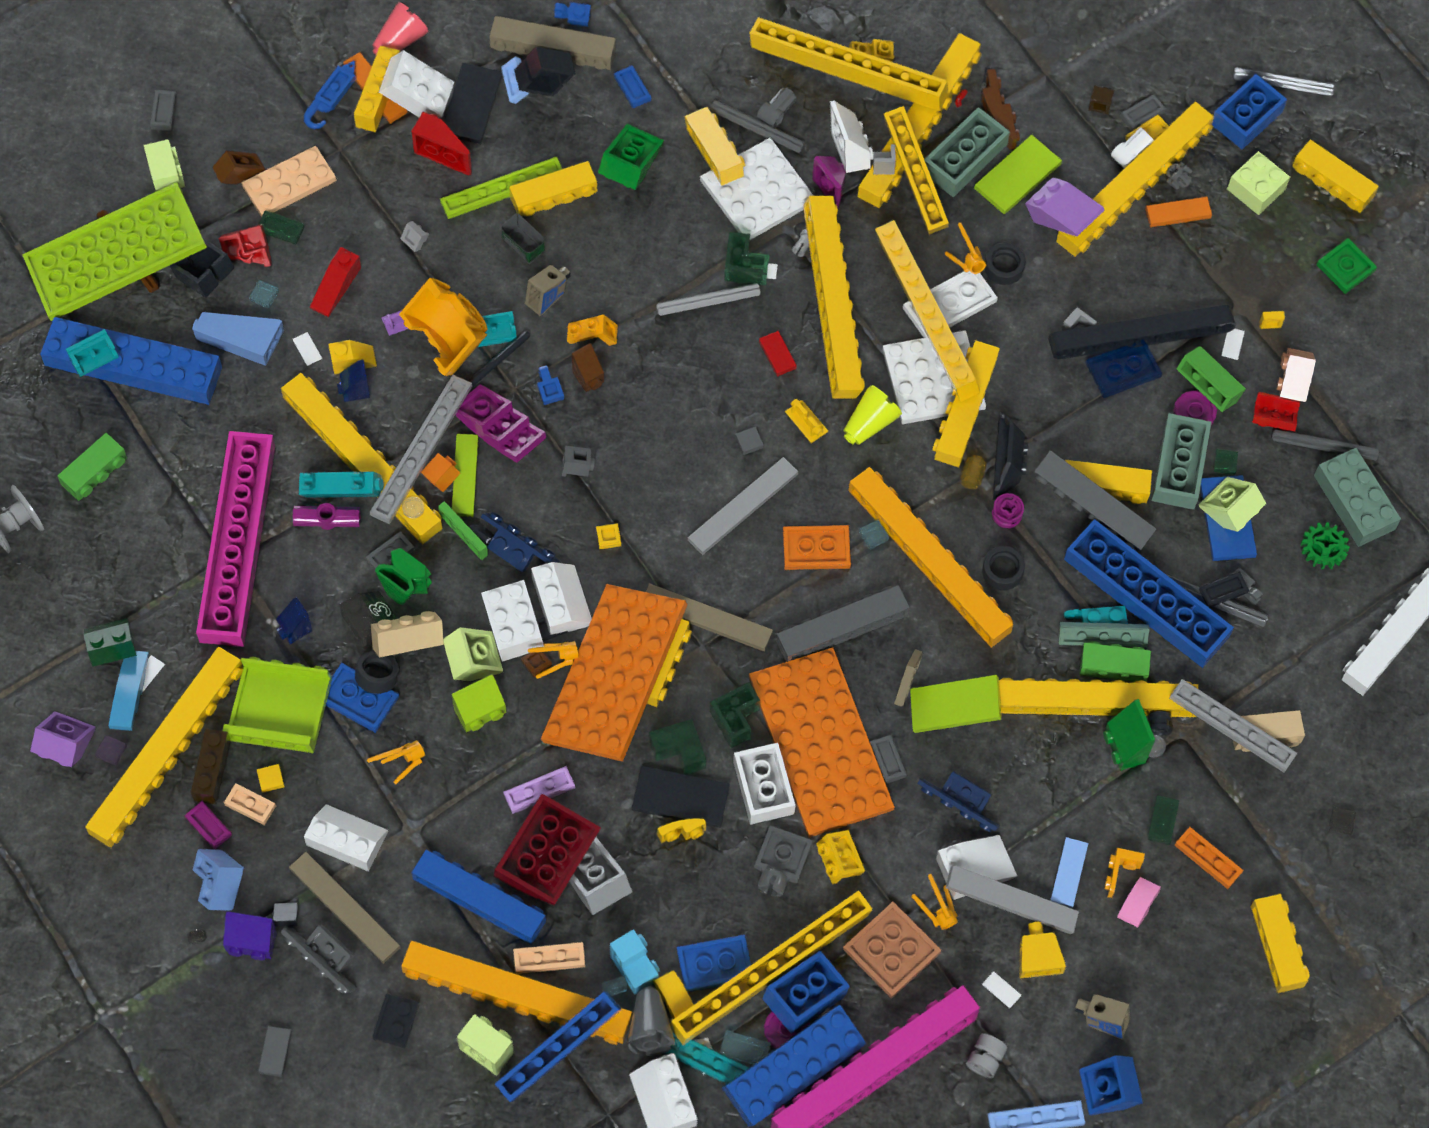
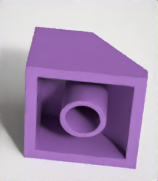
[30,712,96,767]

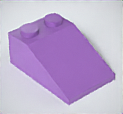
[1025,177,1104,237]

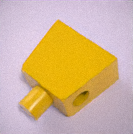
[1019,922,1066,978]

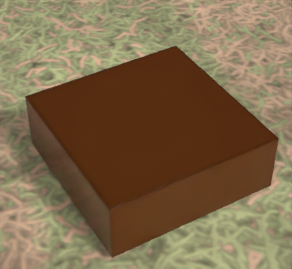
[521,652,552,678]

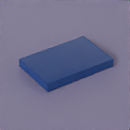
[326,663,399,733]
[677,934,751,993]

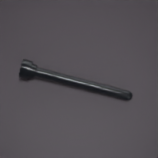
[467,331,530,395]

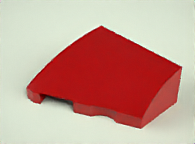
[218,224,272,267]

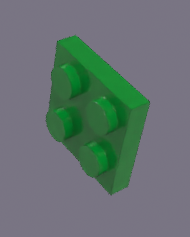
[1316,238,1377,294]

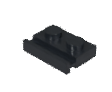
[372,993,419,1048]

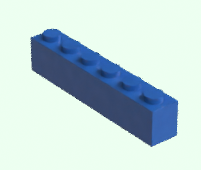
[412,850,546,945]
[495,992,622,1102]

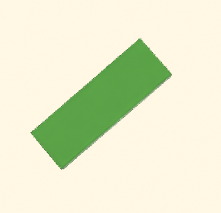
[438,501,488,560]

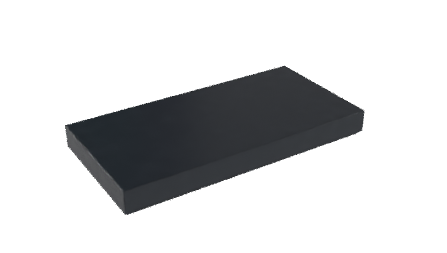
[444,63,503,144]
[632,766,730,828]

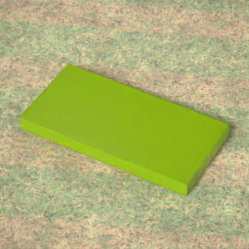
[974,135,1062,215]
[910,675,1002,733]

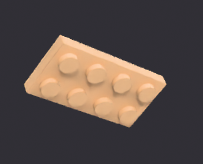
[242,146,336,218]

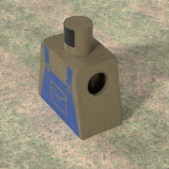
[525,265,571,316]
[1075,995,1130,1040]

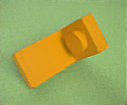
[567,314,618,346]
[1104,848,1145,898]

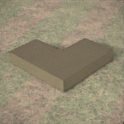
[894,649,923,707]

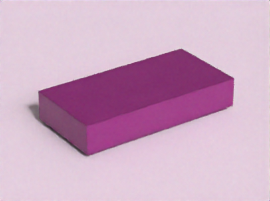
[184,801,232,850]

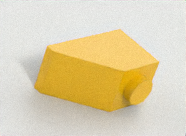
[329,340,377,374]

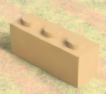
[371,611,444,657]
[1233,710,1305,752]

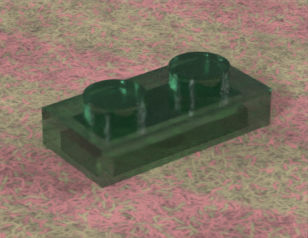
[258,210,305,245]
[1147,795,1180,845]

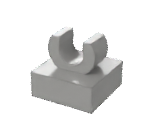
[400,221,429,252]

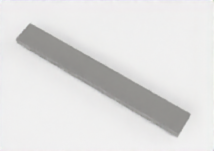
[370,374,472,524]

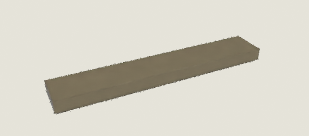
[646,583,773,652]
[289,852,400,964]

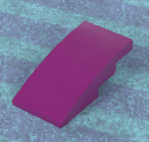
[455,384,546,463]

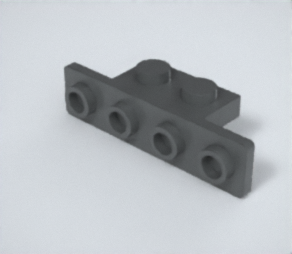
[281,925,357,993]

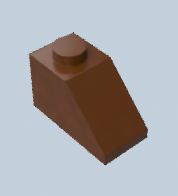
[212,151,265,185]
[572,343,604,392]

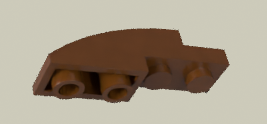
[981,69,1020,150]

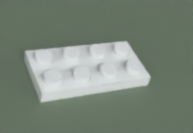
[903,271,998,339]

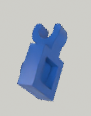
[554,2,591,27]
[537,365,564,405]

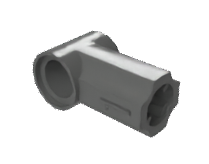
[757,88,796,128]

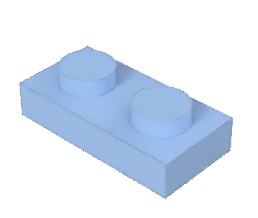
[501,57,529,104]

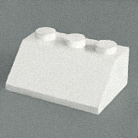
[830,101,873,173]
[531,562,592,635]
[304,804,388,871]
[629,1053,697,1128]

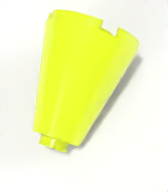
[843,385,902,445]

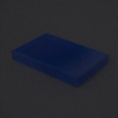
[1086,340,1162,399]

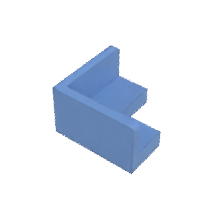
[193,849,244,910]

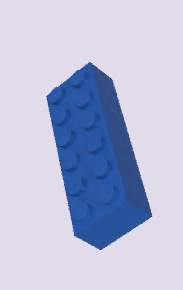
[722,1005,867,1127]

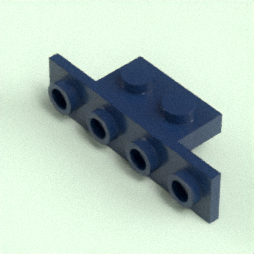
[481,512,560,572]
[917,771,1000,832]

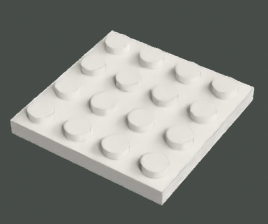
[700,138,814,242]
[882,331,986,424]

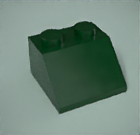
[84,618,137,667]

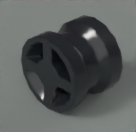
[1149,711,1172,736]

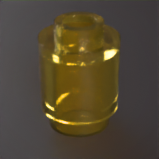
[960,455,987,489]

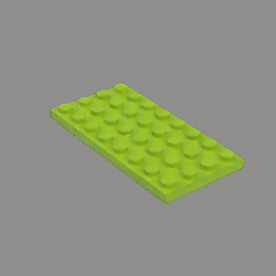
[23,182,207,321]

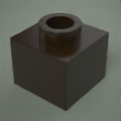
[1088,86,1114,115]

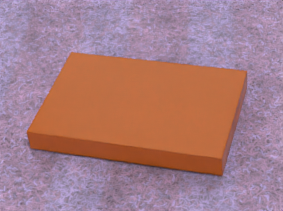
[783,525,851,570]

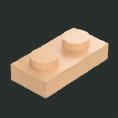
[224,783,276,825]

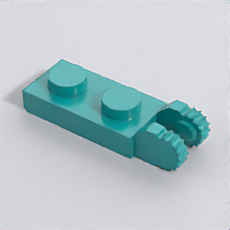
[1064,606,1128,624]

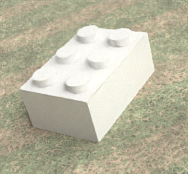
[379,51,454,118]
[481,580,544,661]
[733,743,795,825]

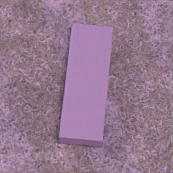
[503,766,575,814]

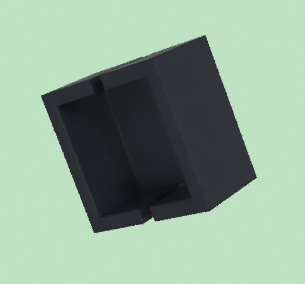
[514,47,575,96]
[169,239,234,298]

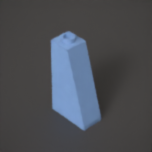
[192,312,284,366]

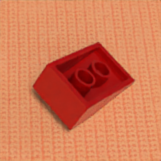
[411,112,472,176]

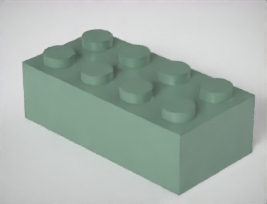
[924,107,1010,197]
[1151,413,1211,510]
[1314,448,1401,547]

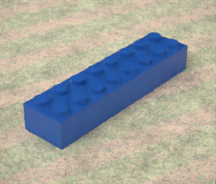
[40,317,222,405]
[1064,519,1234,668]

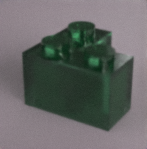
[724,232,769,285]
[709,682,760,748]
[649,719,706,775]

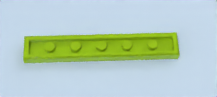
[440,157,562,219]

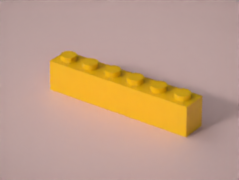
[884,106,949,234]
[932,340,1000,467]

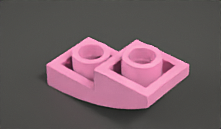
[1117,877,1161,927]

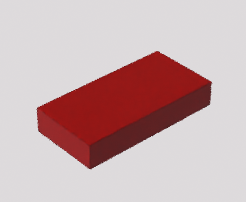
[759,331,797,377]

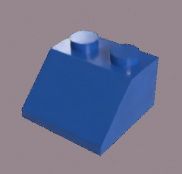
[1079,1055,1143,1115]

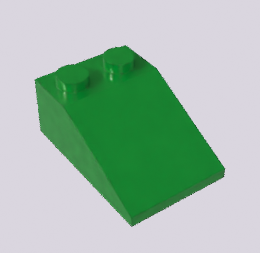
[598,124,664,190]
[1103,699,1155,771]

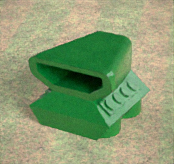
[375,548,432,605]

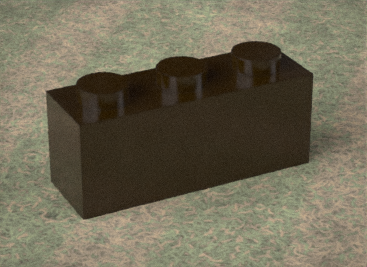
[191,729,231,805]

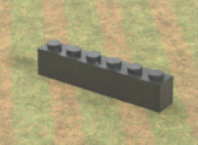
[1033,450,1156,550]
[776,585,910,662]

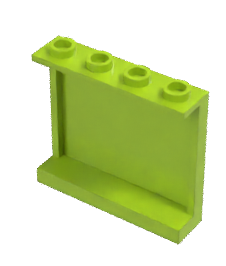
[223,657,332,753]

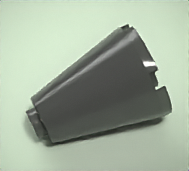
[628,987,675,1056]

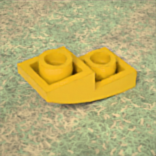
[849,39,894,62]
[657,819,706,843]
[653,971,694,1019]

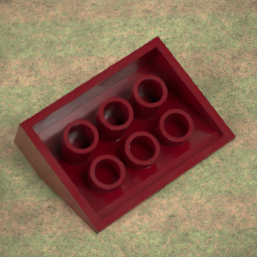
[494,794,601,906]

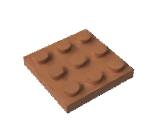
[843,902,942,999]

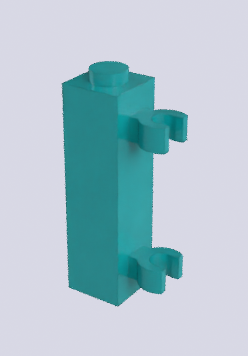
[299,472,384,498]

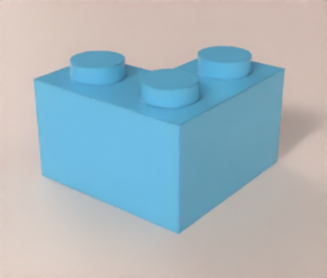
[610,929,660,995]

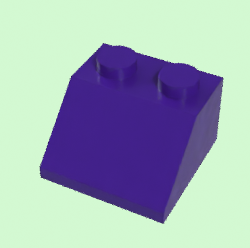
[223,911,277,961]

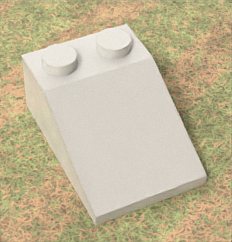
[936,835,1017,900]

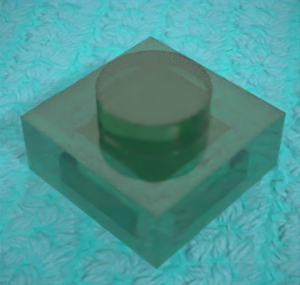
[1213,449,1238,475]

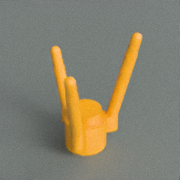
[945,223,986,274]
[528,641,578,679]
[367,740,425,784]
[912,874,958,930]

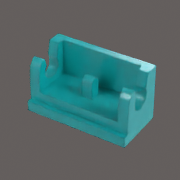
[477,311,517,347]
[66,329,119,377]

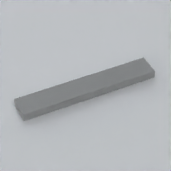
[688,457,798,555]
[1169,679,1297,773]
[945,865,1079,934]

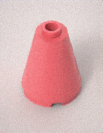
[372,2,429,55]

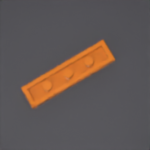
[343,52,407,124]

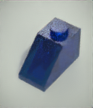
[337,359,370,402]
[276,597,312,645]

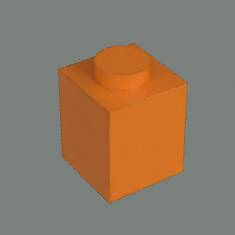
[421,453,460,492]

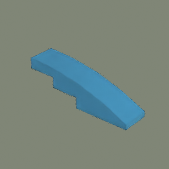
[108,651,149,731]

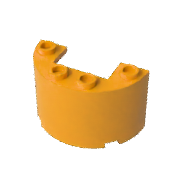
[399,278,488,376]

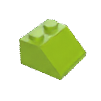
[452,675,506,732]

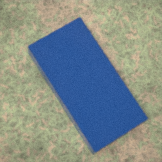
[614,65,651,108]

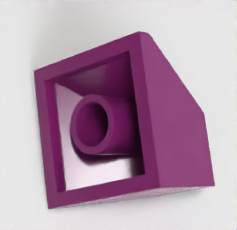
[812,156,846,208]

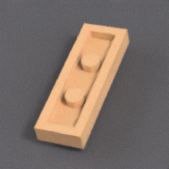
[514,942,585,974]

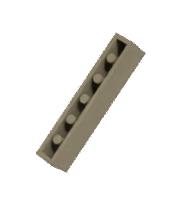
[490,16,616,70]

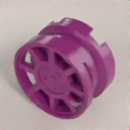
[992,493,1024,528]

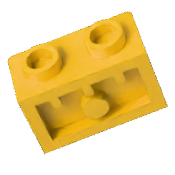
[816,830,865,884]

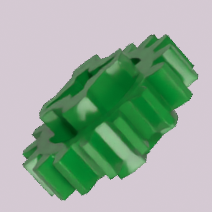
[1300,522,1350,570]

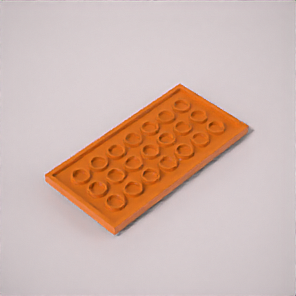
[541,584,688,762]
[749,648,895,838]

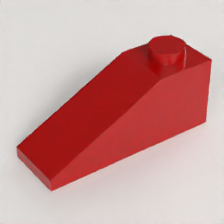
[310,247,361,317]

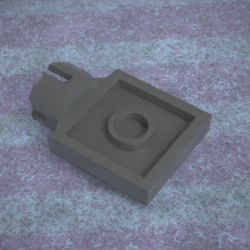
[754,826,813,897]

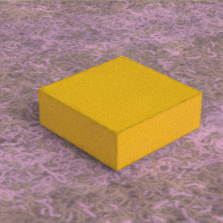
[1259,311,1285,329]
[596,523,621,549]
[257,764,284,793]

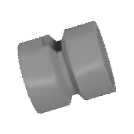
[966,1034,1008,1078]

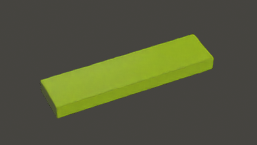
[452,434,479,517]

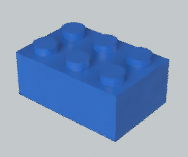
[1212,74,1287,149]
[762,951,850,1034]

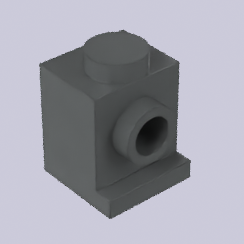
[562,446,595,477]

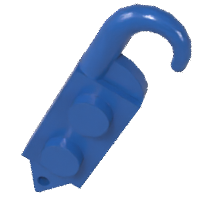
[304,61,356,129]

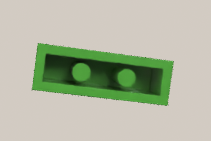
[1176,346,1246,412]
[57,433,127,501]
[1079,641,1151,682]

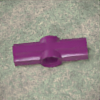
[293,503,361,530]

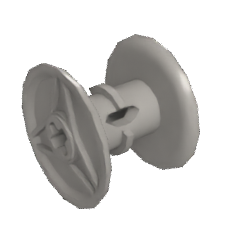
[0,485,44,554]

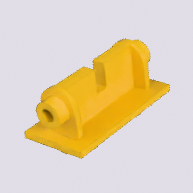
[785,399,828,443]

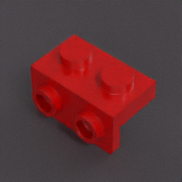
[1252,392,1300,432]

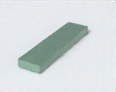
[1058,622,1149,647]

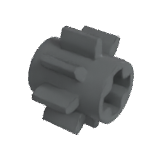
[1166,162,1192,190]

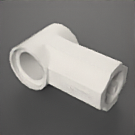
[1111,127,1154,169]

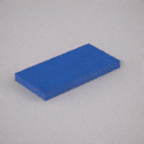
[1200,475,1257,561]

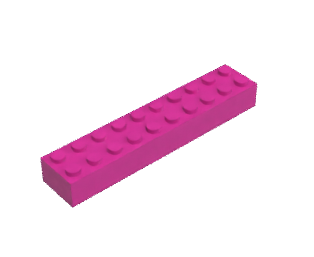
[196,431,275,647]
[771,986,980,1128]

